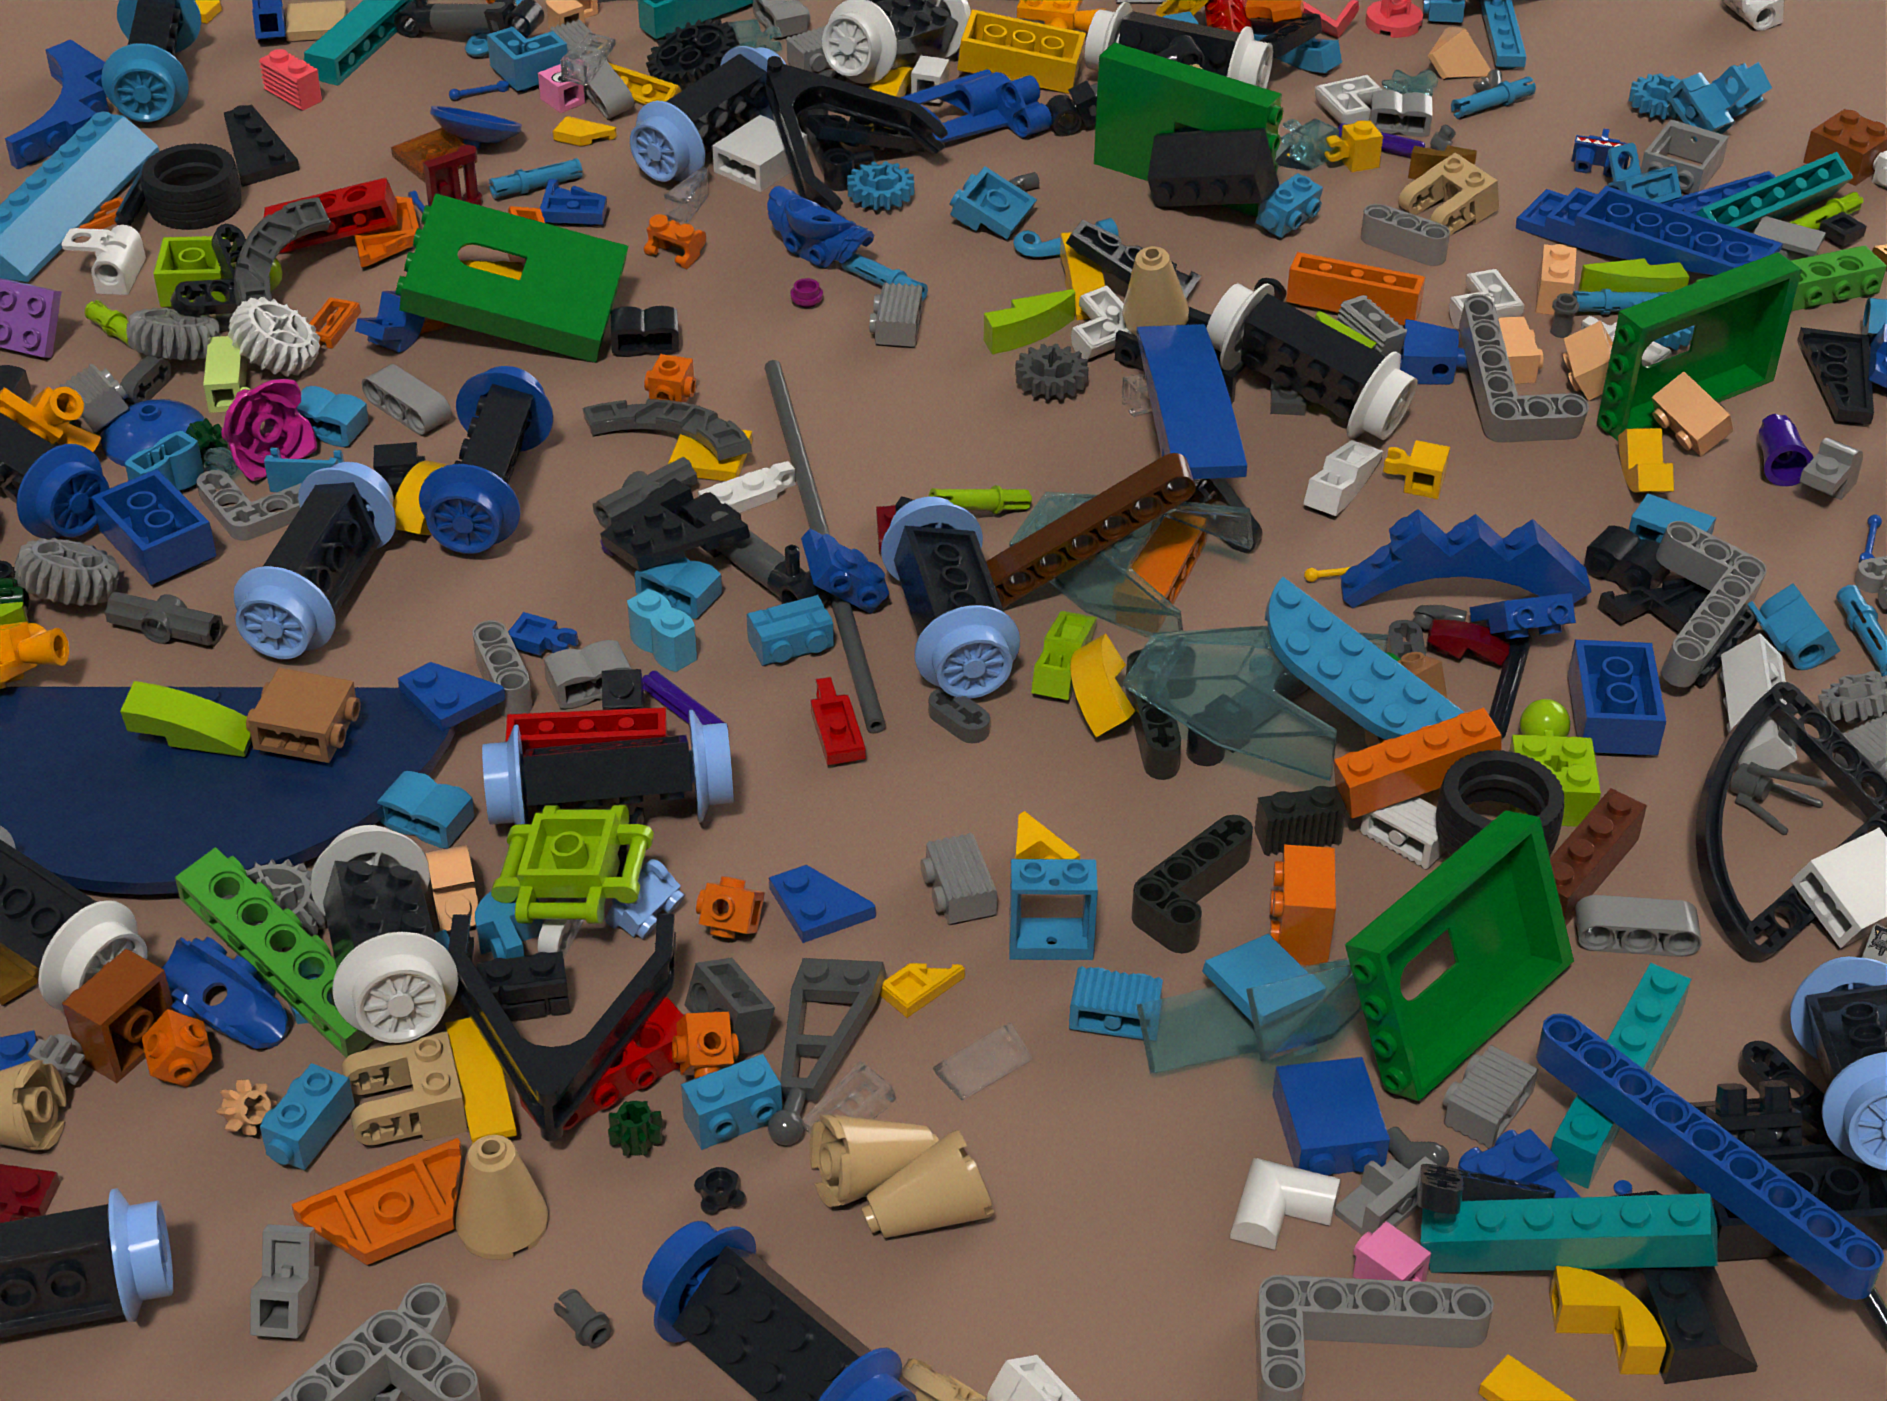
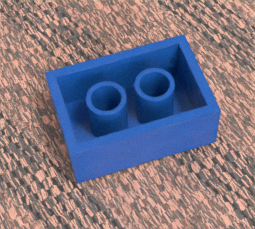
[91,469,217,585]
[1568,639,1666,755]

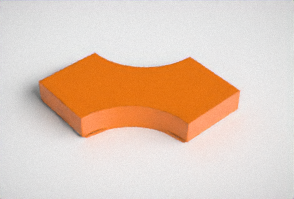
[1245,0,1304,23]

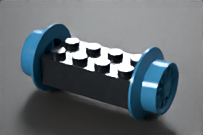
[101,0,201,122]

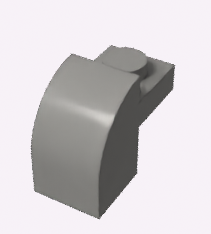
[1799,437,1863,500]
[250,1224,319,1339]

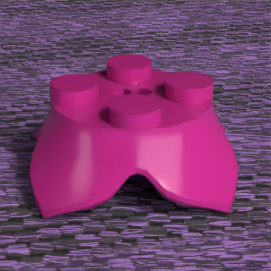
[221,379,317,481]

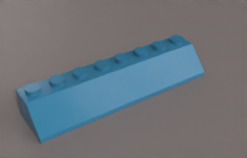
[0,112,159,282]

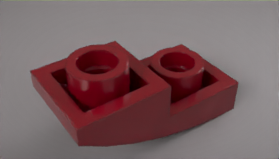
[1427,620,1510,665]

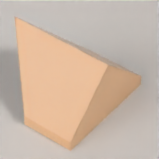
[1428,27,1491,80]

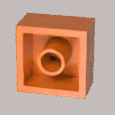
[1269,844,1336,967]

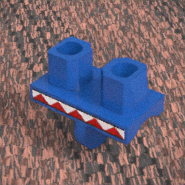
[1572,128,1629,178]

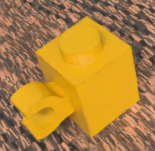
[1324,120,1383,172]
[1383,440,1450,499]

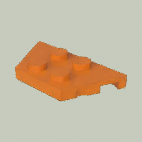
[354,196,419,267]
[291,1138,462,1265]

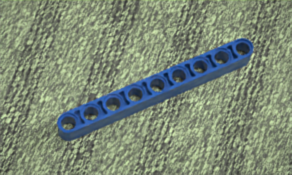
[1536,1013,1884,1300]

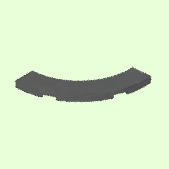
[234,197,330,307]
[582,399,752,461]

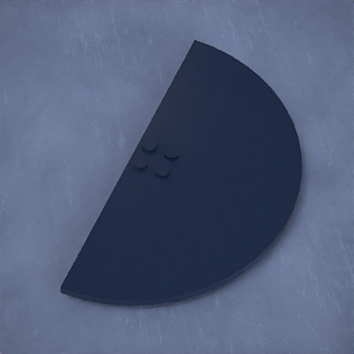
[0,686,459,895]

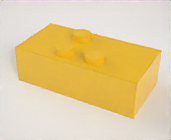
[957,9,1086,94]

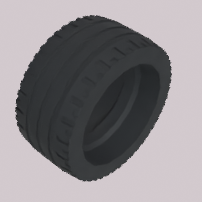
[142,143,242,230]
[1436,750,1564,856]

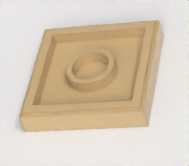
[285,1,346,42]

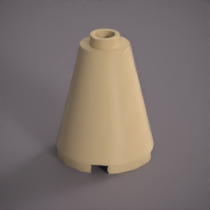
[1122,246,1189,336]
[0,1060,66,1151]
[809,1114,939,1207]
[861,1129,995,1238]
[455,1135,548,1260]

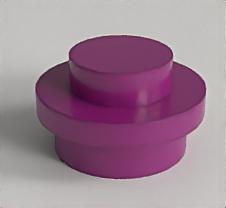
[790,278,823,307]

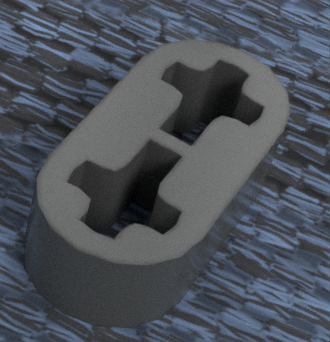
[120,355,171,405]
[1386,620,1426,659]
[928,688,990,744]

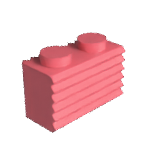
[259,49,322,111]

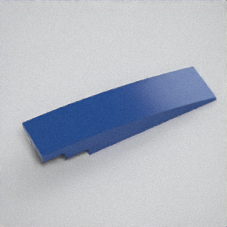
[1516,186,1783,275]
[1136,324,1248,479]

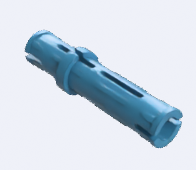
[1451,76,1536,119]
[488,158,583,199]
[842,252,928,302]
[1572,289,1669,315]
[1836,585,1887,676]

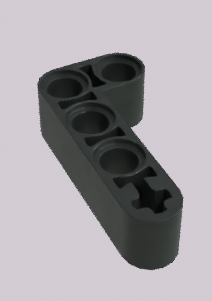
[1125,647,1199,780]
[1131,815,1253,954]

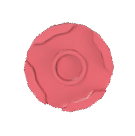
[1365,0,1423,38]

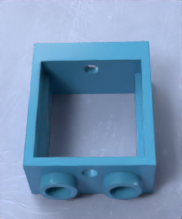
[1009,859,1098,960]

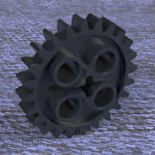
[646,18,740,89]

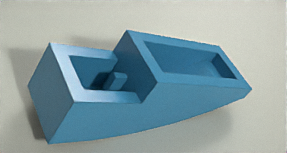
[1254,34,1342,73]

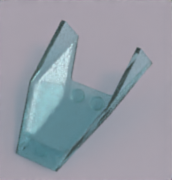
[1009,492,1253,647]
[1123,626,1389,781]
[1136,957,1362,1074]

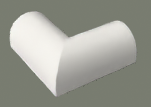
[1315,75,1382,124]
[1449,269,1525,329]
[1071,285,1136,359]
[1230,1158,1341,1250]

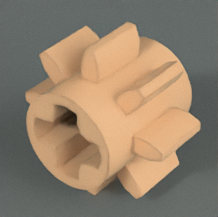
[216,1079,277,1135]

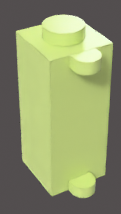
[203,336,251,413]

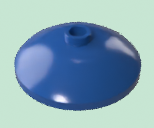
[430,106,522,148]
[101,399,205,466]

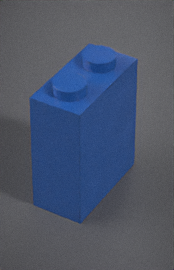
[1272,1057,1390,1176]

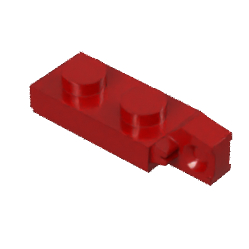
[810,677,866,765]

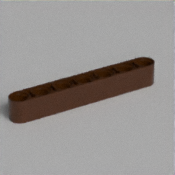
[986,453,1196,608]

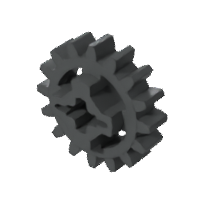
[1015,344,1089,400]

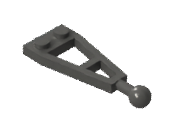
[768,958,886,1145]

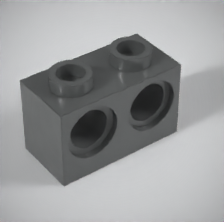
[684,958,775,1055]

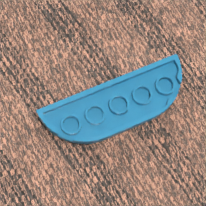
[1265,577,1465,740]

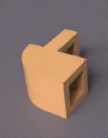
[546,0,598,30]
[425,845,478,932]

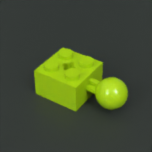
[153,236,282,307]
[1509,699,1601,827]

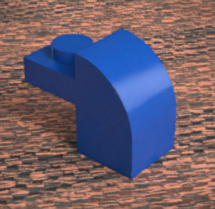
[252,0,286,40]
[355,291,425,352]

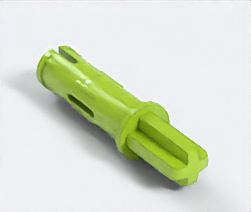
[1790,192,1864,230]
[929,485,1032,514]

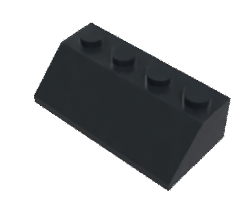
[1147,128,1280,207]
[1696,1143,1887,1260]
[1615,1190,1758,1384]

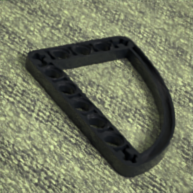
[1696,682,1887,962]

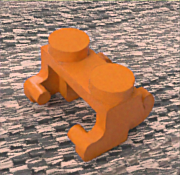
[644,214,706,269]

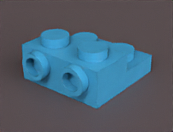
[949,166,1037,239]

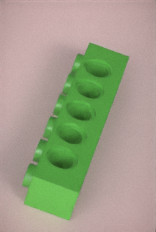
[1695,245,1887,311]
[175,847,375,1058]

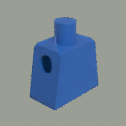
[1400,319,1469,385]

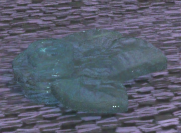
[1381,69,1438,96]

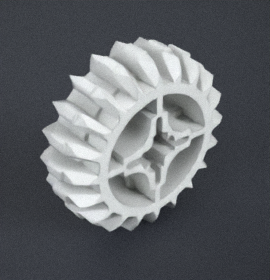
[228,297,321,377]

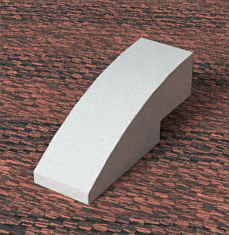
[1303,440,1383,516]

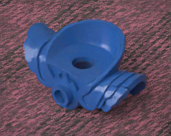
[767,186,875,268]
[161,936,290,1049]

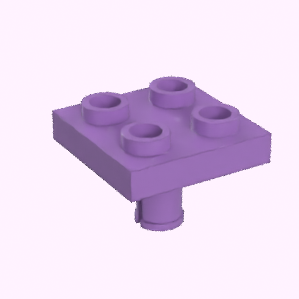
[0,278,62,358]

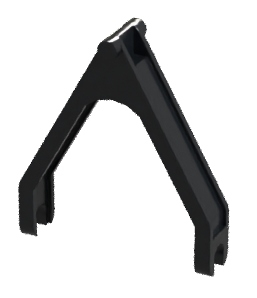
[764,56,948,213]
[448,914,676,1142]

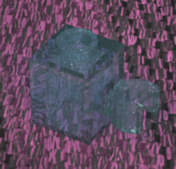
[728,19,782,52]
[1281,118,1340,169]

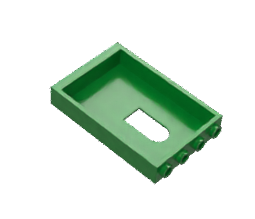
[1094,42,1284,217]
[395,194,629,363]
[1597,252,1802,441]
[1345,810,1574,1101]

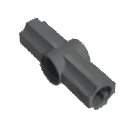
[593,457,697,529]
[105,591,224,647]

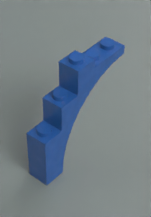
[5,39,109,169]
[1340,509,1592,608]

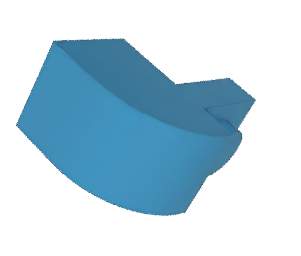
[475,892,544,959]

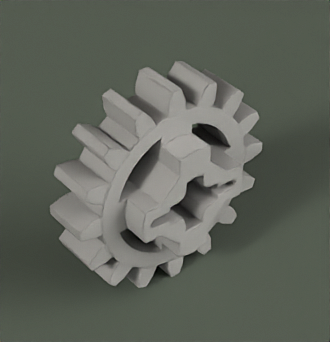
[1818,671,1887,724]

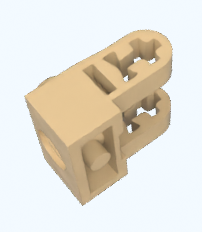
[1398,153,1499,235]
[341,1031,468,1145]

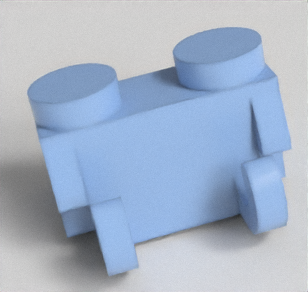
[605,859,685,939]

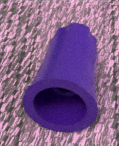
[1759,414,1814,486]

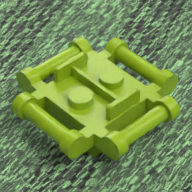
[491,805,654,924]

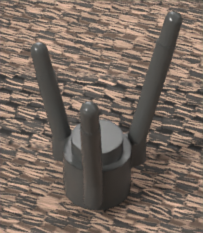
[1730,762,1827,835]

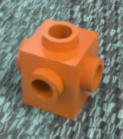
[644,354,696,403]
[696,876,765,938]
[142,1009,213,1087]
[672,1012,739,1079]

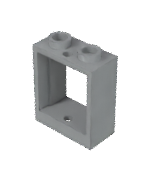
[1641,119,1729,194]

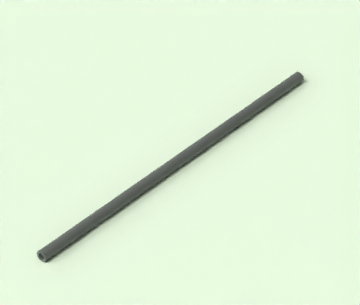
[764,360,886,733]

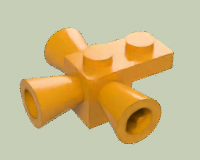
[1017,0,1106,33]
[0,386,101,452]
[0,621,69,689]

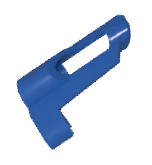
[900,69,1052,143]

